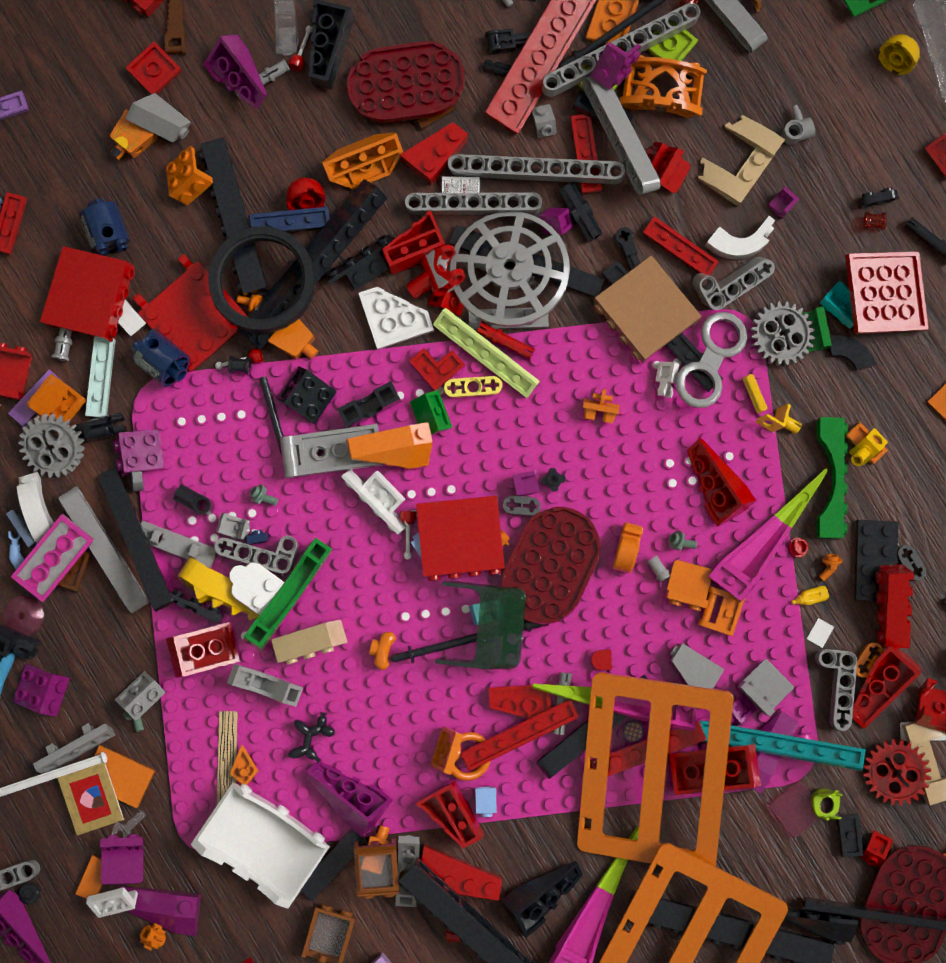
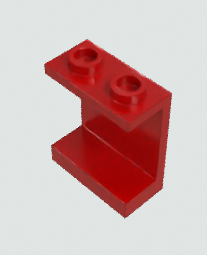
[0,343,32,401]

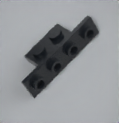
[323,234,394,290]

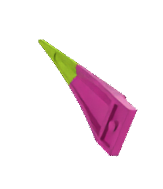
[709,469,827,602]
[532,684,697,731]
[549,826,639,963]

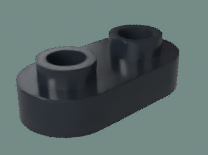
[859,187,899,208]

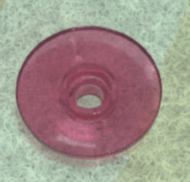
[3,596,44,636]

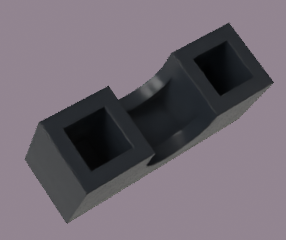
[337,381,401,428]

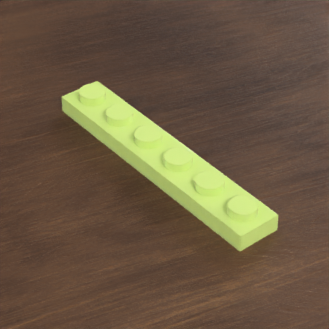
[433,308,540,398]

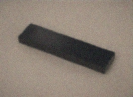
[300,828,368,901]

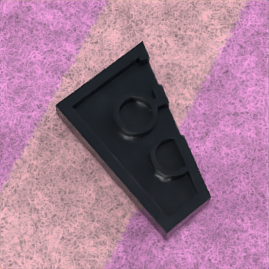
[170,589,224,623]

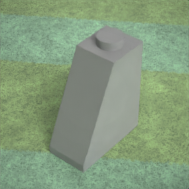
[126,93,191,142]
[670,643,725,689]

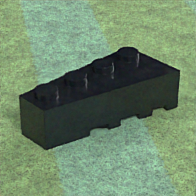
[309,0,355,90]

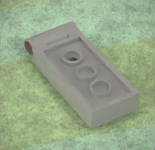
[280,424,384,478]

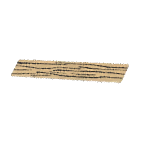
[217,711,238,805]

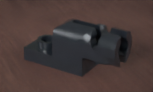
[70,412,127,445]
[0,625,41,660]

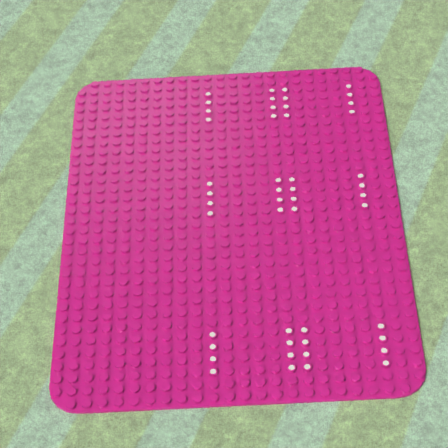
[132,309,818,850]

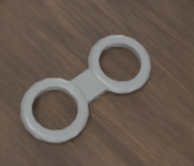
[675,312,747,408]

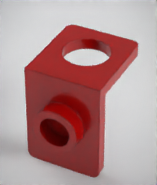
[428,291,464,316]

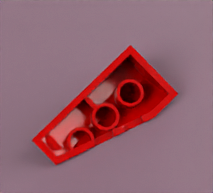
[687,438,757,527]

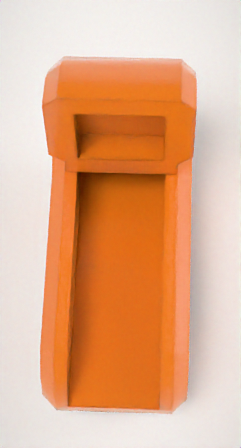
[611,522,643,574]

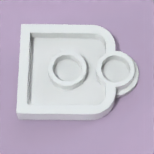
[229,563,285,615]

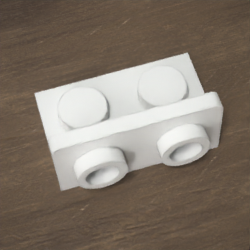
[86,887,138,918]

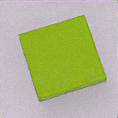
[647,21,698,61]

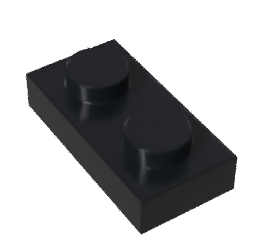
[837,814,864,858]

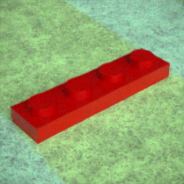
[570,114,602,194]
[642,216,719,275]

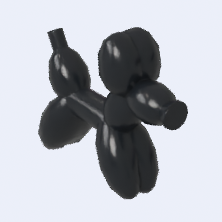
[288,712,335,763]

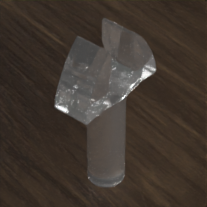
[112,810,146,838]

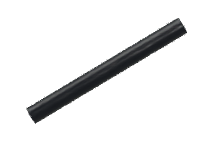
[259,376,284,455]

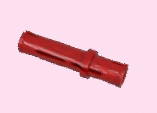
[477,322,535,360]

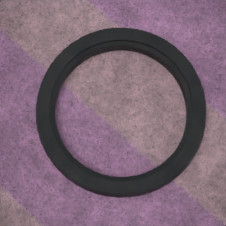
[208,226,316,333]

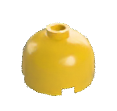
[879,34,920,75]

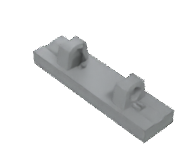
[469,308,549,331]
[141,520,217,568]
[33,723,115,774]

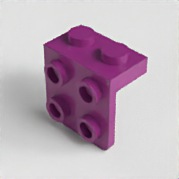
[590,42,641,90]
[113,429,164,477]
[13,664,70,717]
[100,834,144,885]

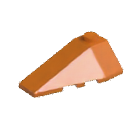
[346,422,432,469]

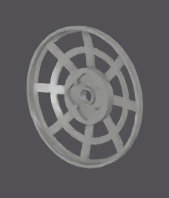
[450,212,570,327]

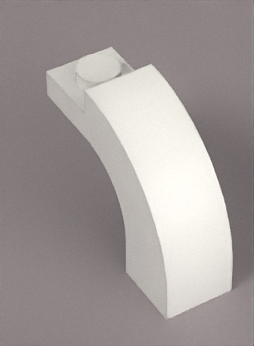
[705,216,775,260]
[17,472,54,544]

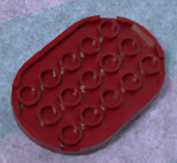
[347,41,465,123]
[502,507,600,625]
[860,845,946,963]

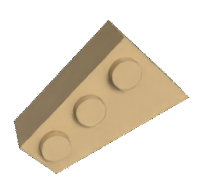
[271,619,348,665]

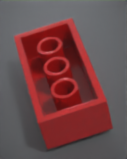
[669,744,761,795]

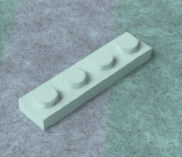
[85,337,116,418]

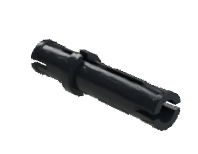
[904,217,946,259]

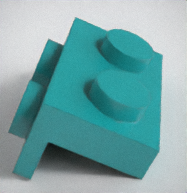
[820,281,853,329]

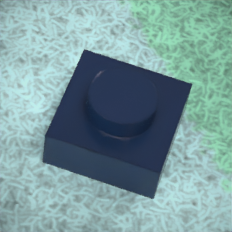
[246,530,270,545]

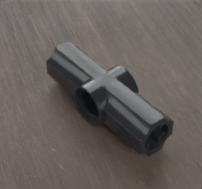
[559,182,603,242]

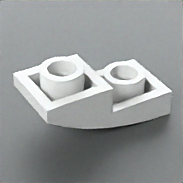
[118,299,146,336]

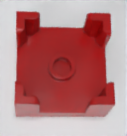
[915,678,946,732]

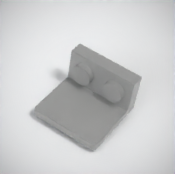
[737,659,794,717]

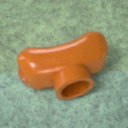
[369,632,396,670]

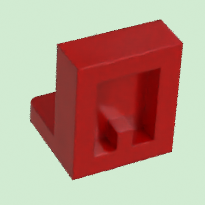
[861,830,893,867]

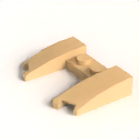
[698,115,785,207]
[902,721,946,805]

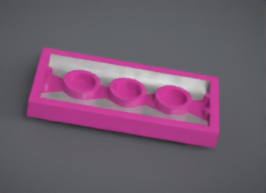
[11,514,95,602]

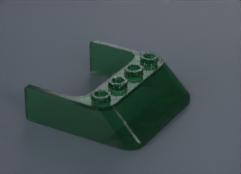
[435,580,526,669]

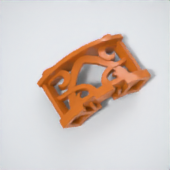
[619,55,707,118]

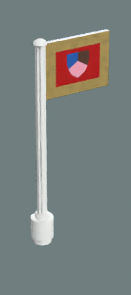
[0,752,124,835]

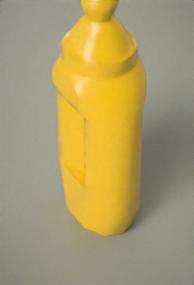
[791,586,829,606]

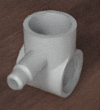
[781,105,815,145]

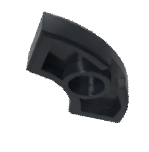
[829,335,876,370]

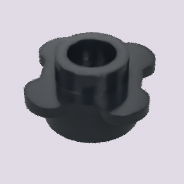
[541,468,565,492]

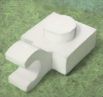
[656,362,679,398]

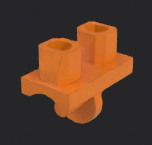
[583,389,620,423]

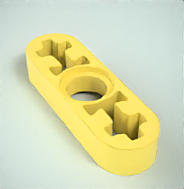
[444,376,502,398]

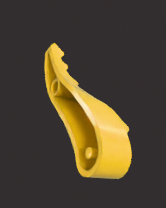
[177,558,259,621]

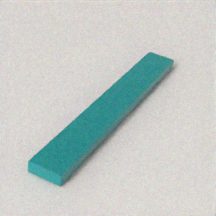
[700,720,866,771]

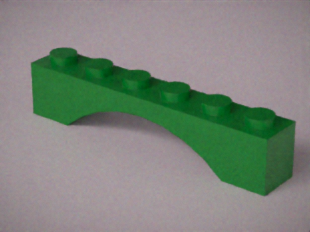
[816,417,848,539]
[243,537,332,652]

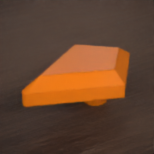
[230,745,258,785]

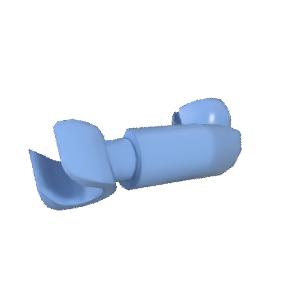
[8,531,25,570]

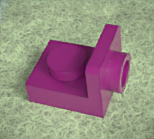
[731,694,756,726]

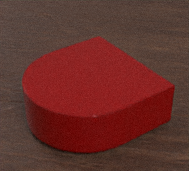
[591,650,612,670]

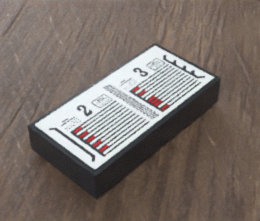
[441,176,481,193]

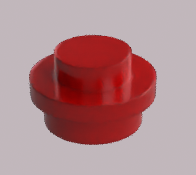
[788,538,808,558]

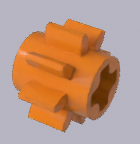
[140,923,166,951]

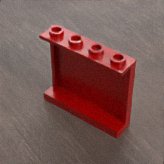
[40,246,135,342]
[416,496,505,581]

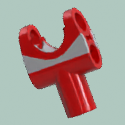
[407,245,465,298]

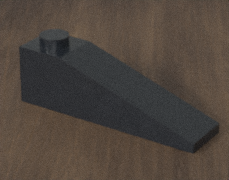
[501,861,583,938]

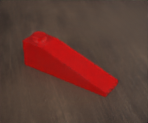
[852,645,921,729]

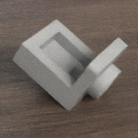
[531,104,557,138]
[216,513,250,540]

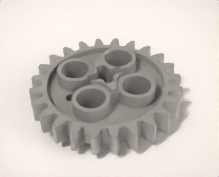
[749,301,815,366]
[18,413,85,478]

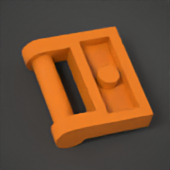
[697,586,745,636]

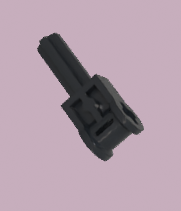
[485,28,531,55]
[614,227,641,270]

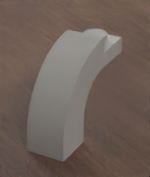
[227,664,303,707]
[396,835,420,907]

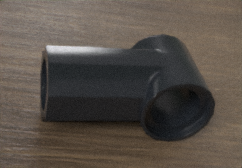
[173,484,215,516]

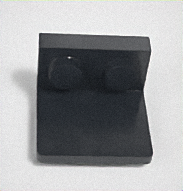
[276,366,336,424]

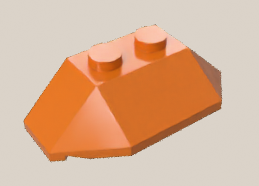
[322,132,403,189]

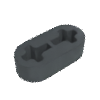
[129,471,143,492]
[503,496,541,516]
[898,545,926,581]

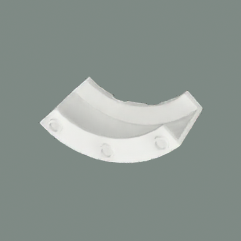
[191,783,330,909]

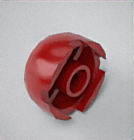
[286,177,326,210]

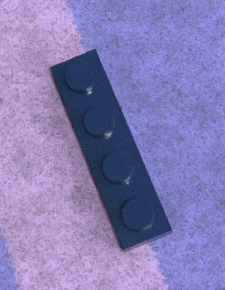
[249,207,330,232]

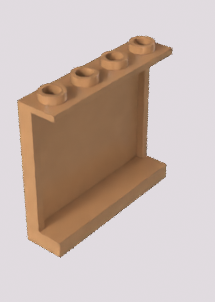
[594,255,702,364]

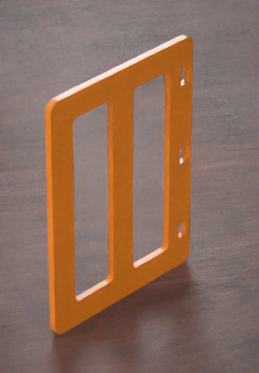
[577,672,734,866]
[599,843,788,963]

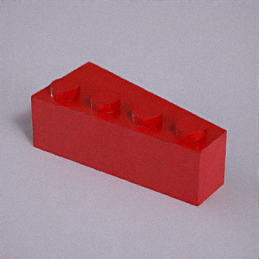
[876,564,914,649]
[422,844,502,901]

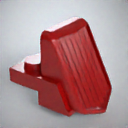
[645,142,690,193]

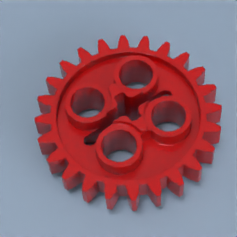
[863,738,932,806]

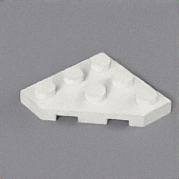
[359,287,434,350]

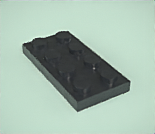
[854,520,899,601]

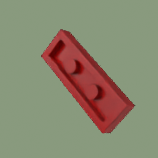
[0,192,27,255]

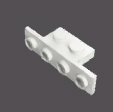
[341,470,406,534]

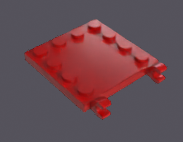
[133,254,248,372]

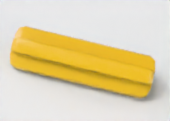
[743,374,767,413]

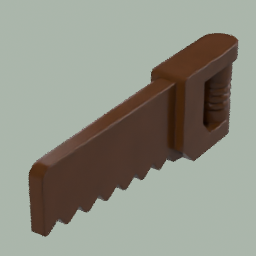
[164,0,187,55]

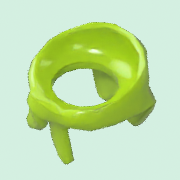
[811,788,843,821]

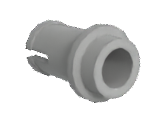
[646,555,670,582]

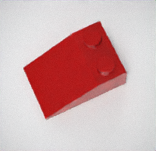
[166,622,240,678]

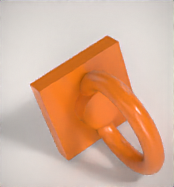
[430,726,491,781]

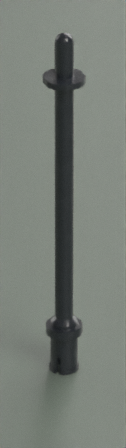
[559,0,666,68]
[390,619,549,663]

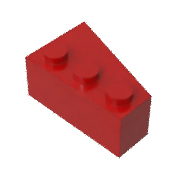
[400,122,468,185]
[382,210,445,275]
[415,780,484,849]

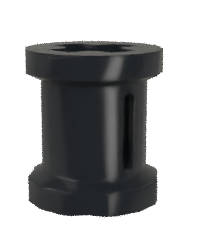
[228,356,252,375]

